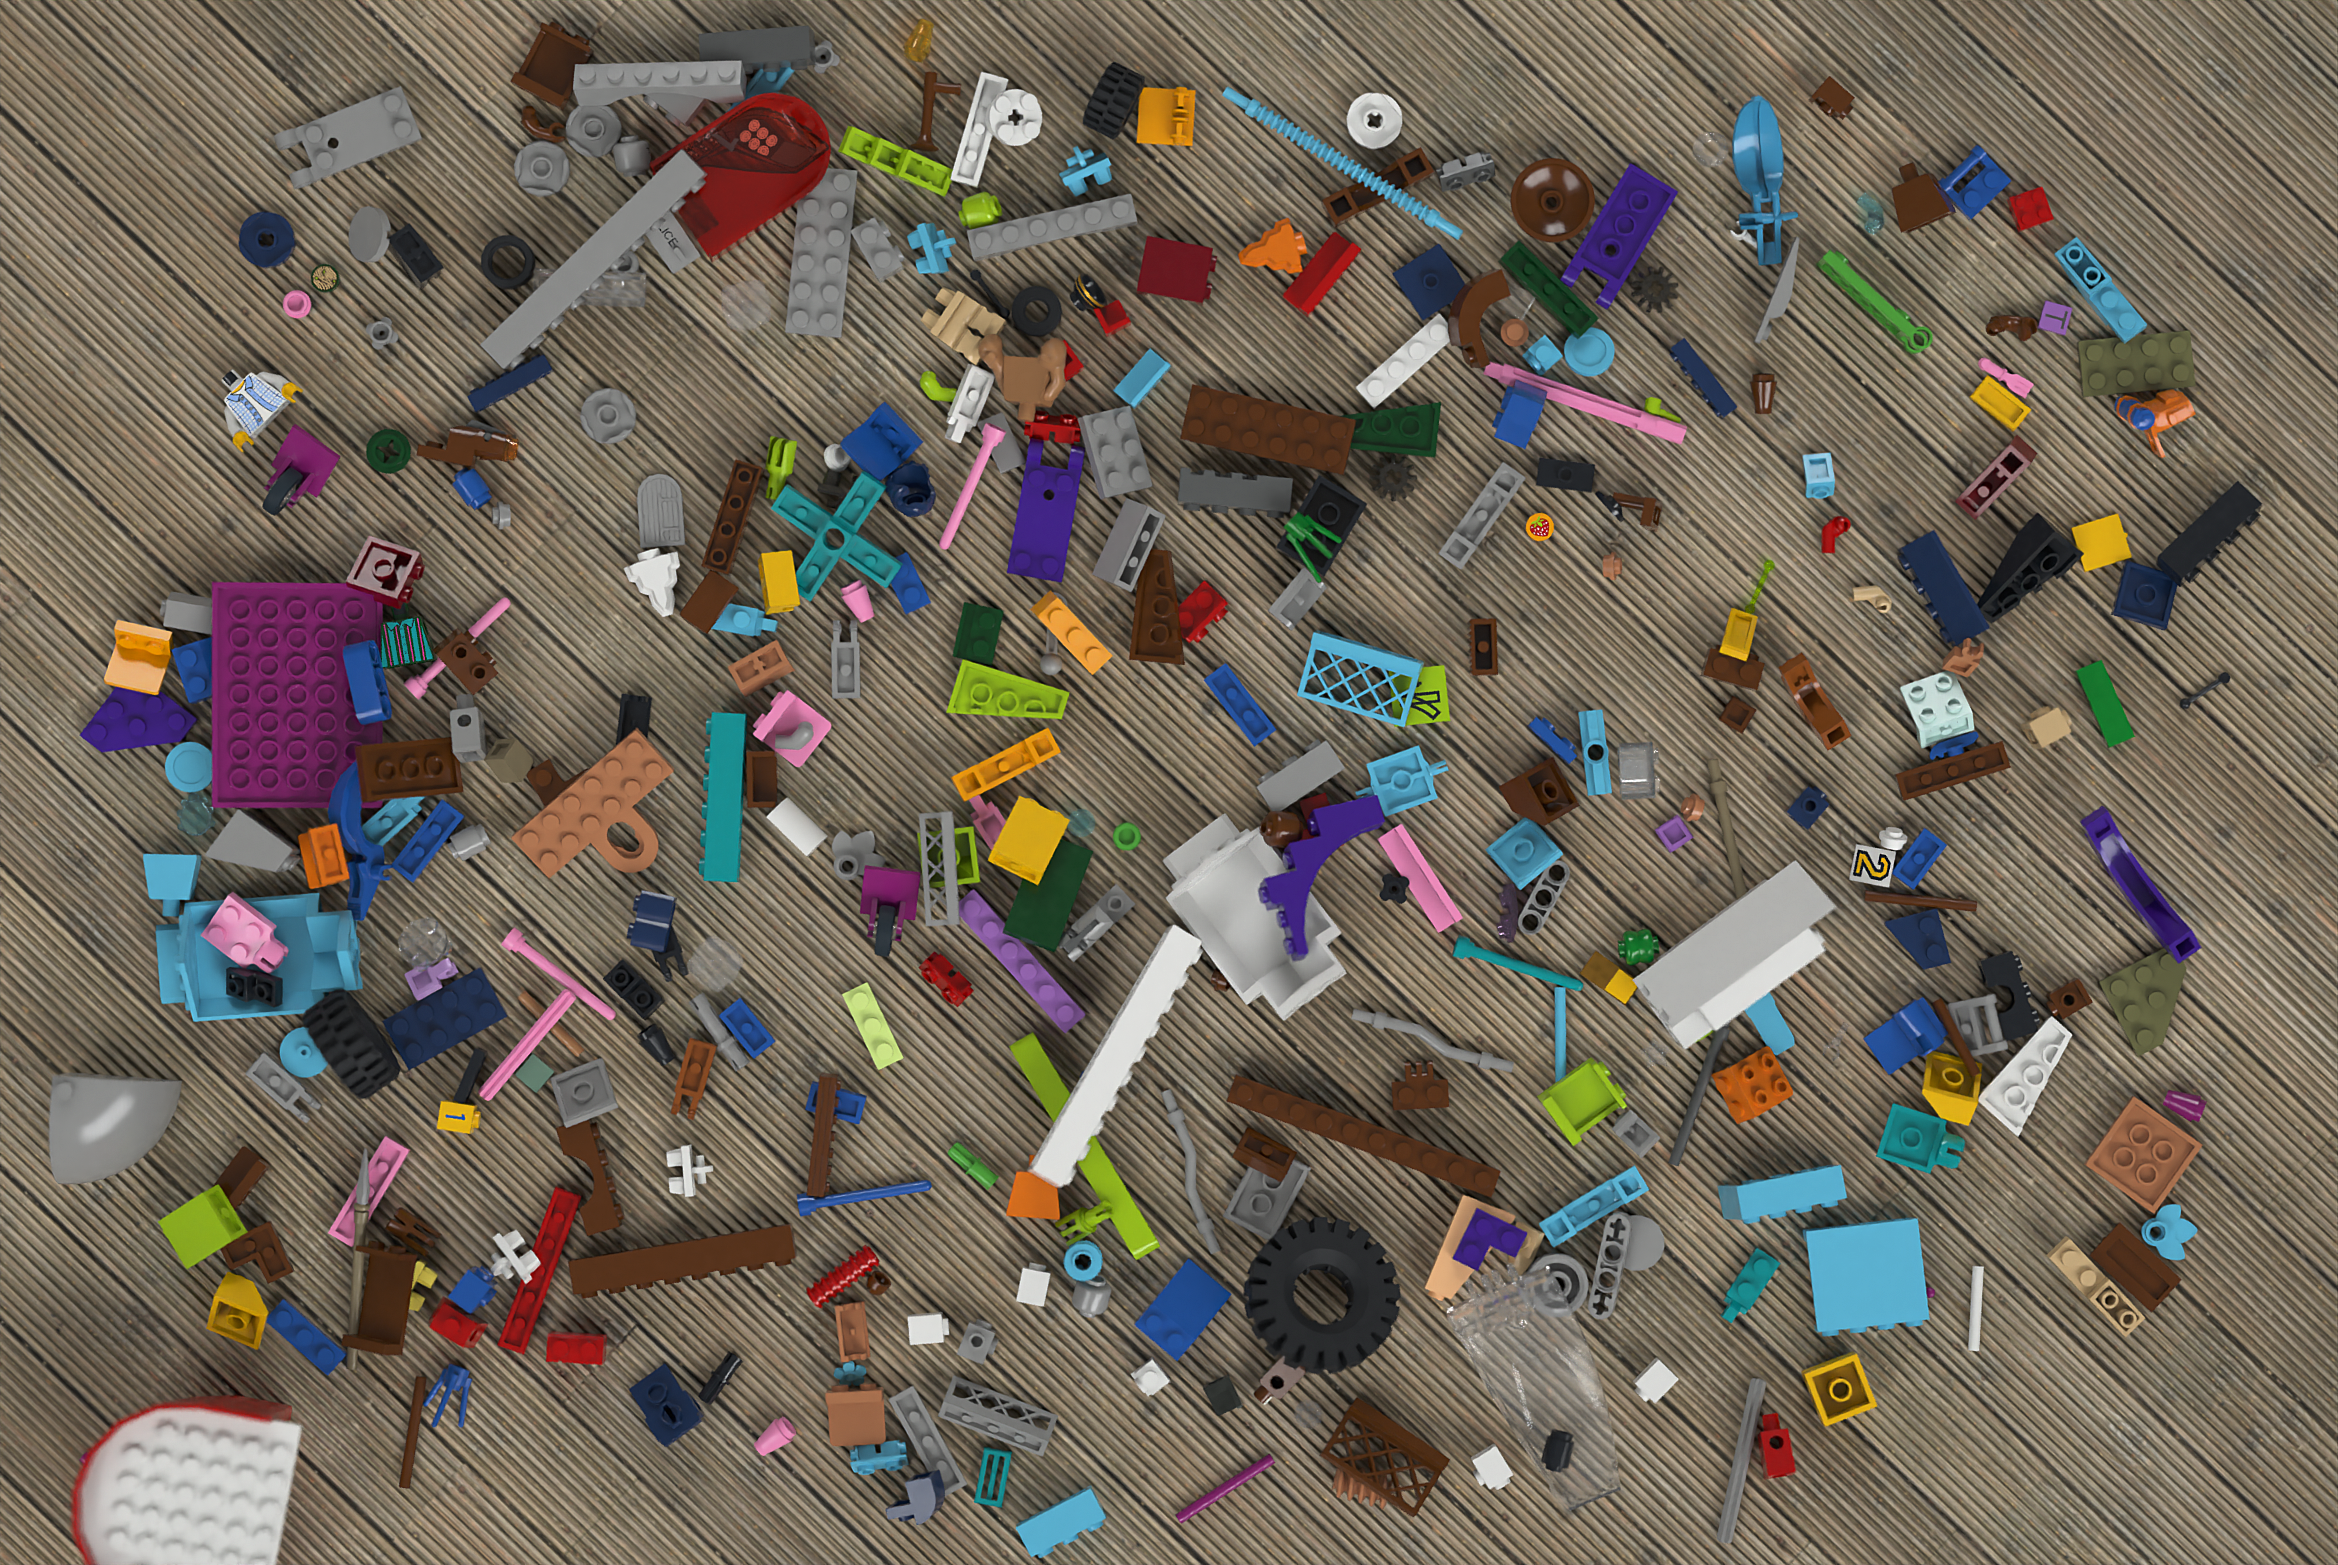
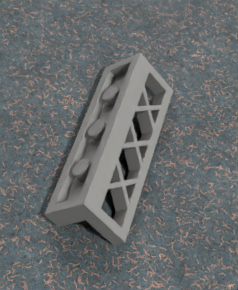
[919,811,960,926]
[938,1375,1058,1457]

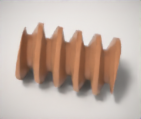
[1331,1467,1392,1509]

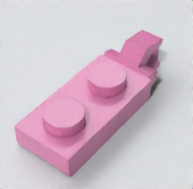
[969,795,1006,851]

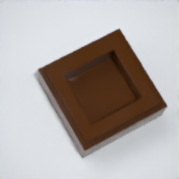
[1718,695,1756,734]

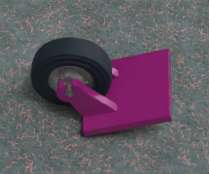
[262,424,341,516]
[860,865,921,957]

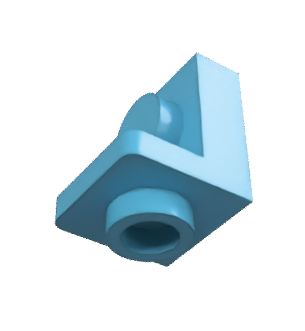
[1802,452,1835,499]

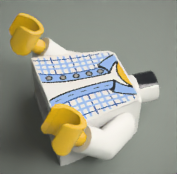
[221,370,303,452]

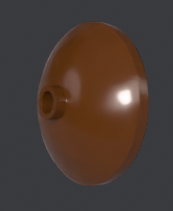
[1510,158,1595,243]

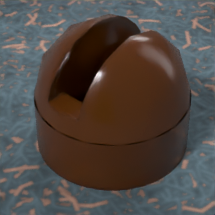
[866,1271,891,1296]

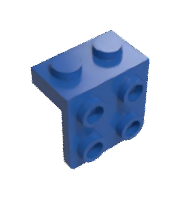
[840,402,923,482]

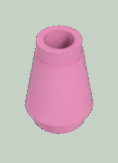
[840,579,875,623]
[754,1417,796,1456]

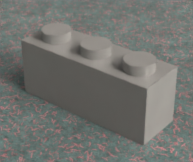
[1092,498,1166,592]
[1256,739,1345,811]

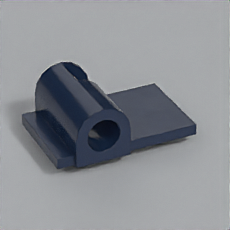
[629,1363,705,1447]

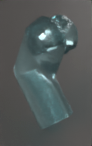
[1856,192,1884,234]

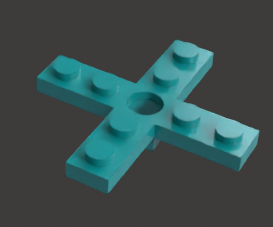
[771,471,903,601]

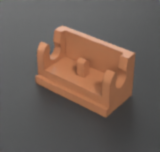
[728,640,794,697]
[835,1301,871,1363]

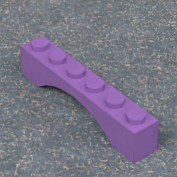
[959,889,1086,1034]

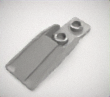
[1753,237,1799,344]

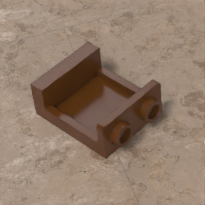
[510,21,594,111]

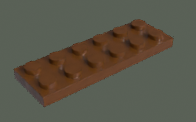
[1180,384,1357,476]

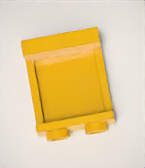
[987,796,1070,885]

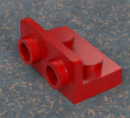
[1178,580,1228,644]

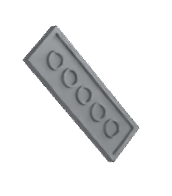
[785,165,858,339]

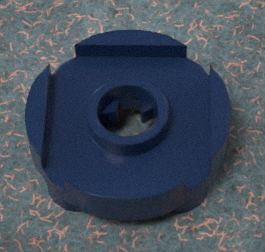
[238,212,296,269]

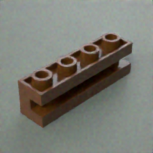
[701,459,765,576]

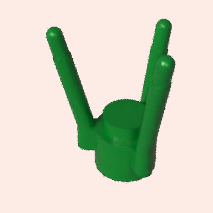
[1284,512,1342,583]

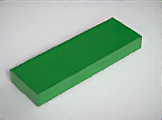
[2075,660,2135,748]

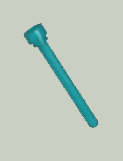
[1452,935,1583,991]

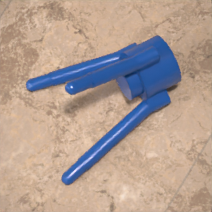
[423,1363,473,1428]

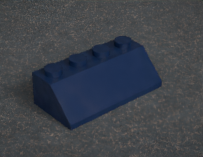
[1897,530,1990,647]

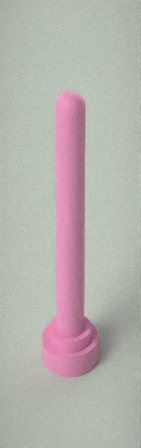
[939,423,1006,550]
[403,597,511,700]
[501,927,616,1020]

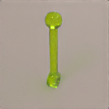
[1744,560,1775,614]

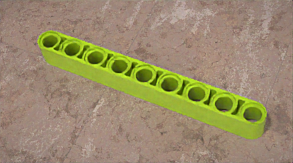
[1009,1032,1160,1261]

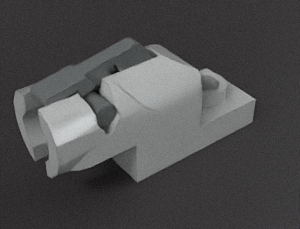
[1058,884,1135,962]

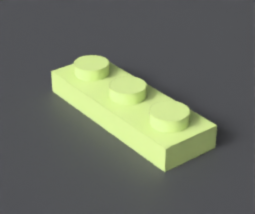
[842,982,904,1070]

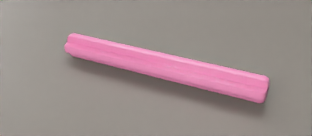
[478,989,576,1101]

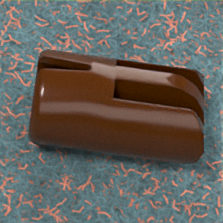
[385,1207,442,1257]

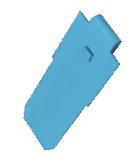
[1745,992,1794,1056]

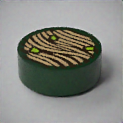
[311,264,340,293]

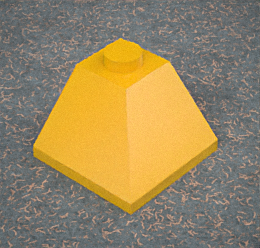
[1922,1051,1982,1126]
[206,1271,269,1350]

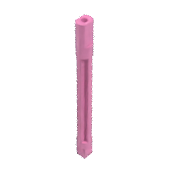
[1483,361,1687,445]

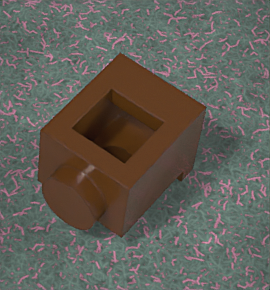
[1808,76,1855,120]
[2046,978,2093,1019]

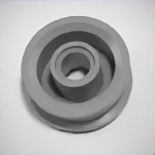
[1525,1253,1588,1316]

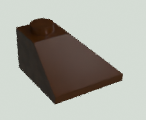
[1499,757,1580,826]

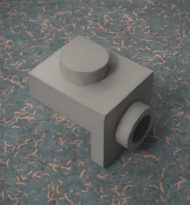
[1612,1110,1660,1158]

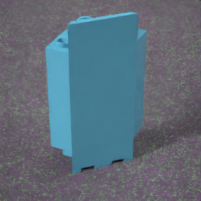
[156,893,363,1022]

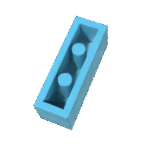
[1016,1485,1106,1558]

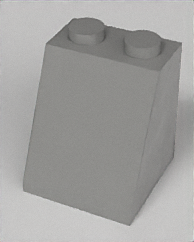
[205,809,301,872]

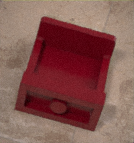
[1137,236,1217,306]

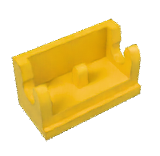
[757,550,800,615]

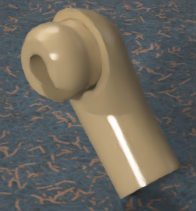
[1852,585,1892,613]

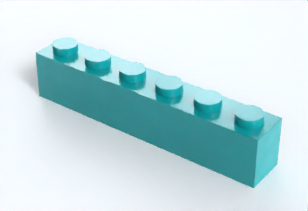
[699,712,748,882]

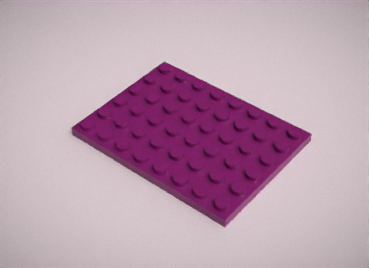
[212,582,383,808]

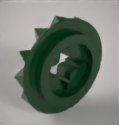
[366,429,411,474]

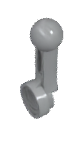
[1040,593,1068,675]

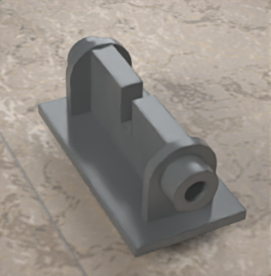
[1436,151,1496,192]

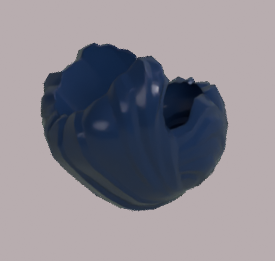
[885,460,936,518]

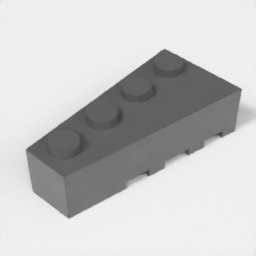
[1178,467,1293,518]

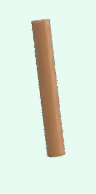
[517,991,585,1057]

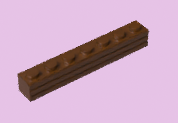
[807,1072,841,1197]

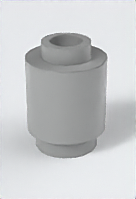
[447,823,491,861]

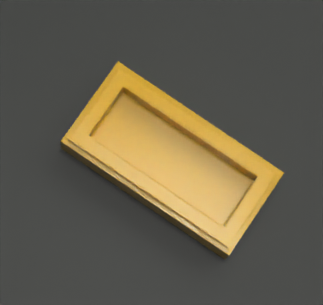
[1969,375,2031,432]
[1719,608,1758,661]

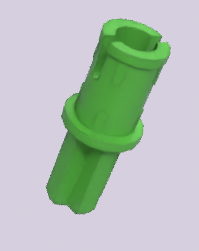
[948,1142,999,1190]

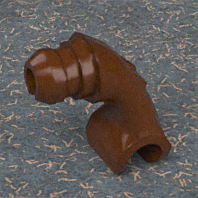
[520,106,565,143]
[1985,315,2038,341]

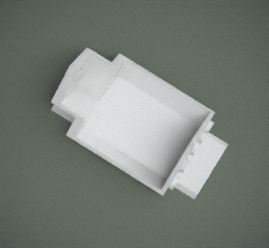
[1163,814,1347,1021]
[1633,860,1836,1049]

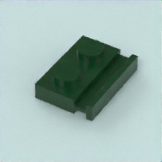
[952,602,1004,666]

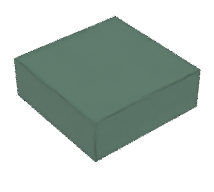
[515,1053,555,1093]

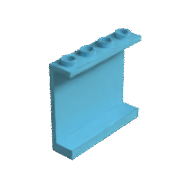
[1803,1217,1929,1336]

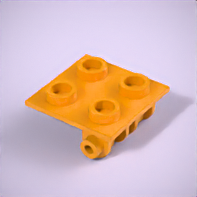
[1137,87,1196,146]

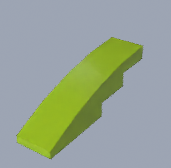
[838,126,953,197]

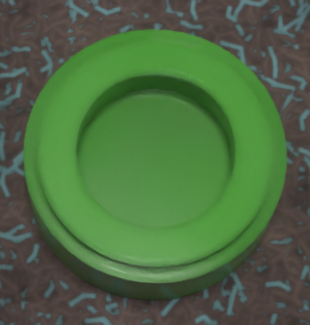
[1113,823,1141,851]

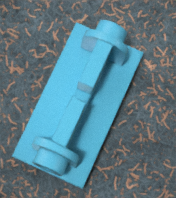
[850,1440,909,1475]

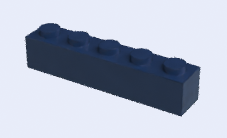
[1669,338,1737,419]
[467,354,554,413]

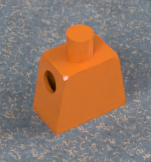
[1006,1155,1060,1220]

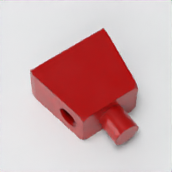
[428,1296,489,1348]
[1757,1413,1796,1480]

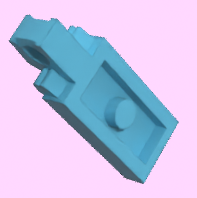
[711,603,778,637]
[361,796,426,847]

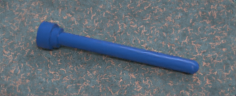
[797,1180,932,1217]

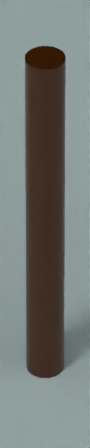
[1864,890,1977,912]
[399,1375,427,1489]

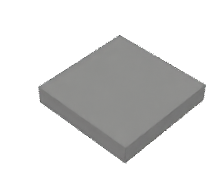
[550,1057,619,1128]

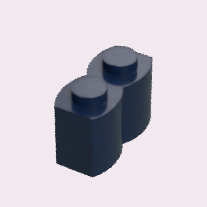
[627,890,677,953]

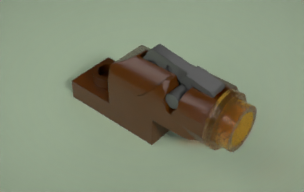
[416,420,519,468]

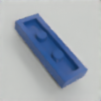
[1204,663,1276,747]
[392,799,466,883]
[266,1298,347,1376]

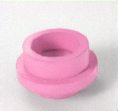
[283,290,311,318]

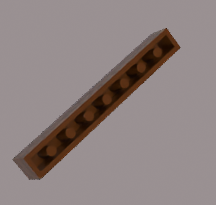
[568,1223,797,1299]

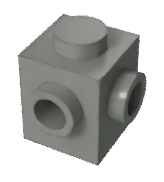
[957,1318,999,1365]

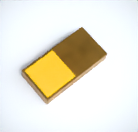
[1579,950,1638,1006]

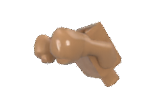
[978,334,1067,422]

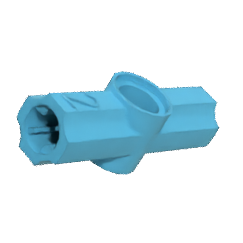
[1578,709,1612,796]

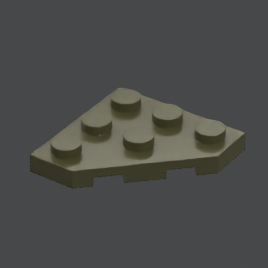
[2098,947,2187,1057]

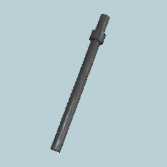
[1668,1020,1731,1167]

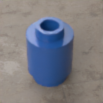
[452,467,492,510]

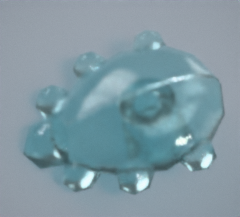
[176,792,215,836]

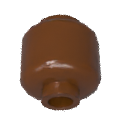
[1259,811,1303,848]

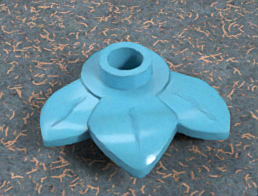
[2141,1204,2198,1260]

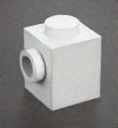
[1471,1443,1513,1490]

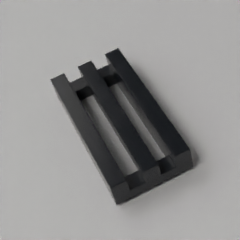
[453,1047,488,1104]

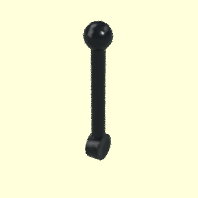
[970,270,1010,318]
[2179,672,2230,709]

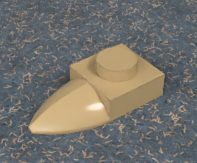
[1508,1222,1545,1279]

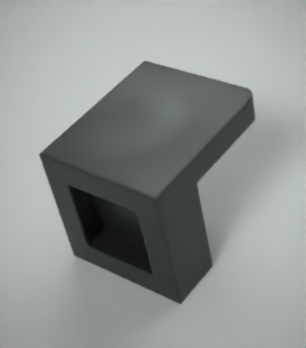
[1203,1374,1243,1416]

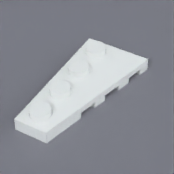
[1978,1016,2072,1137]

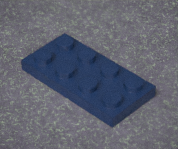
[382,967,508,1070]

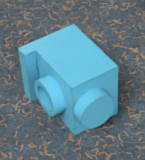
[1522,335,1563,376]

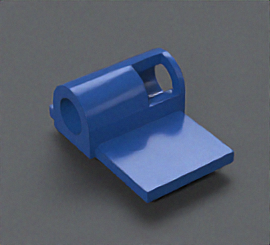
[1863,997,1948,1075]

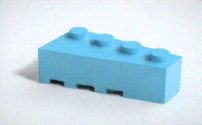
[1717,1165,1847,1224]

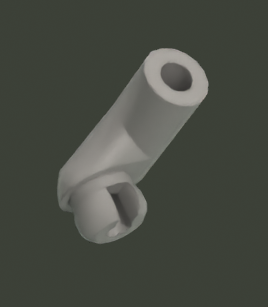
[775,721,814,750]

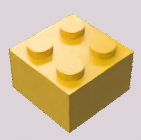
[1801,1351,1877,1427]

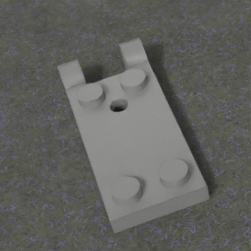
[274,86,423,189]

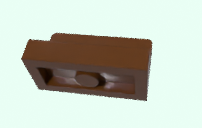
[212,1146,271,1211]

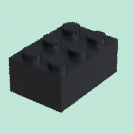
[1276,475,1367,578]

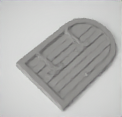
[637,474,686,548]

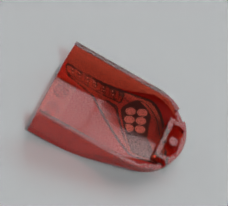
[649,93,831,262]

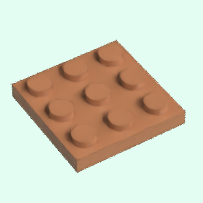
[2084,1096,2203,1214]

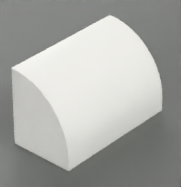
[767,797,828,856]

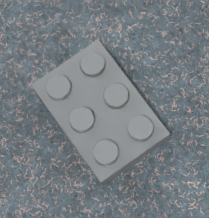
[1078,406,1153,500]

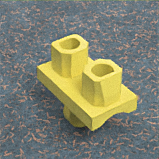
[409,1259,438,1312]

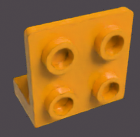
[104,620,174,695]

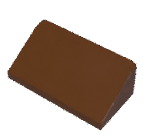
[680,570,739,634]
[1232,1127,1297,1182]

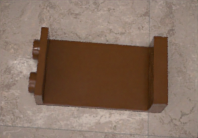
[341,1241,417,1356]

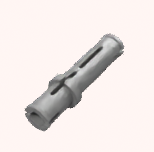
[688,993,750,1072]

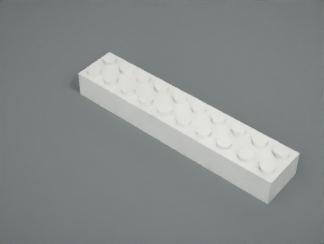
[1027,924,1203,1187]

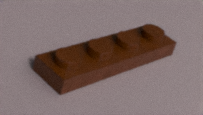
[1894,741,2011,801]

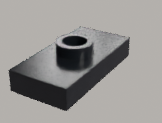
[1535,458,1595,493]

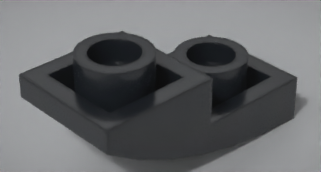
[603,959,665,1021]
[226,967,283,1007]

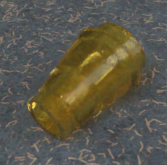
[903,19,934,63]

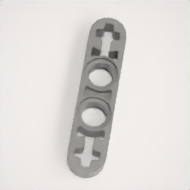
[1588,1212,1632,1320]

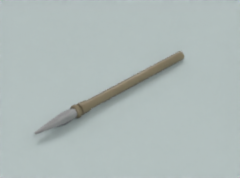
[346,1148,370,1370]

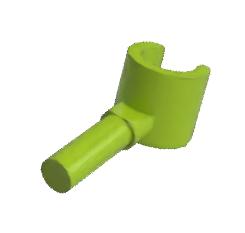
[1644,397,1681,423]

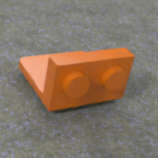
[1711,1046,1793,1124]

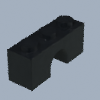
[1976,951,2040,1041]

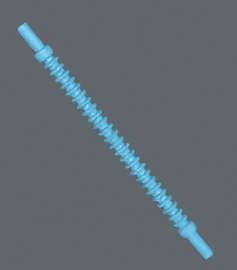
[1222,87,1463,240]

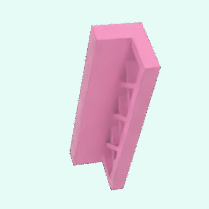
[1377,824,1463,933]

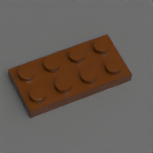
[355,737,464,803]

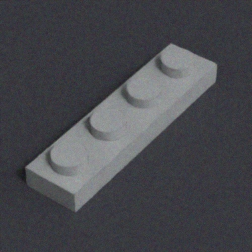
[889,1385,968,1496]

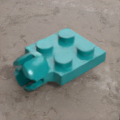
[1876,1103,1965,1174]

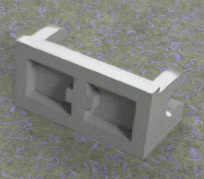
[1268,567,1327,631]

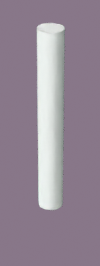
[1968,1266,1984,1351]

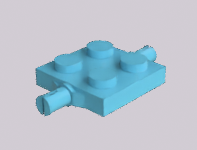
[1355,745,1449,817]

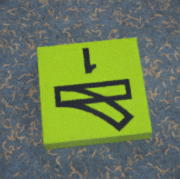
[1388,665,1450,727]

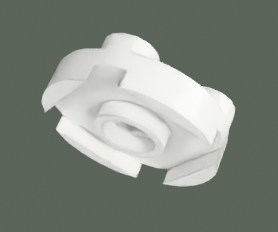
[986,89,1042,146]
[1346,93,1402,150]

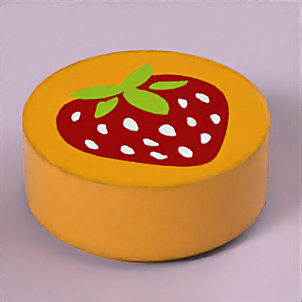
[1525,513,1554,541]

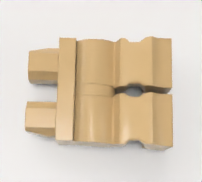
[920,287,1007,367]

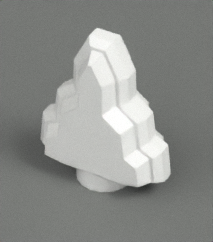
[624,548,680,617]

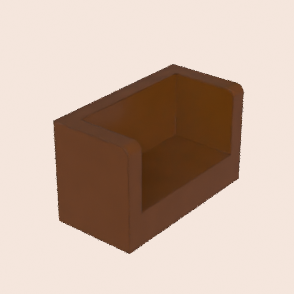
[747,751,778,808]

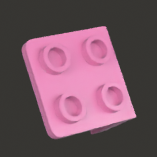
[753,690,831,767]

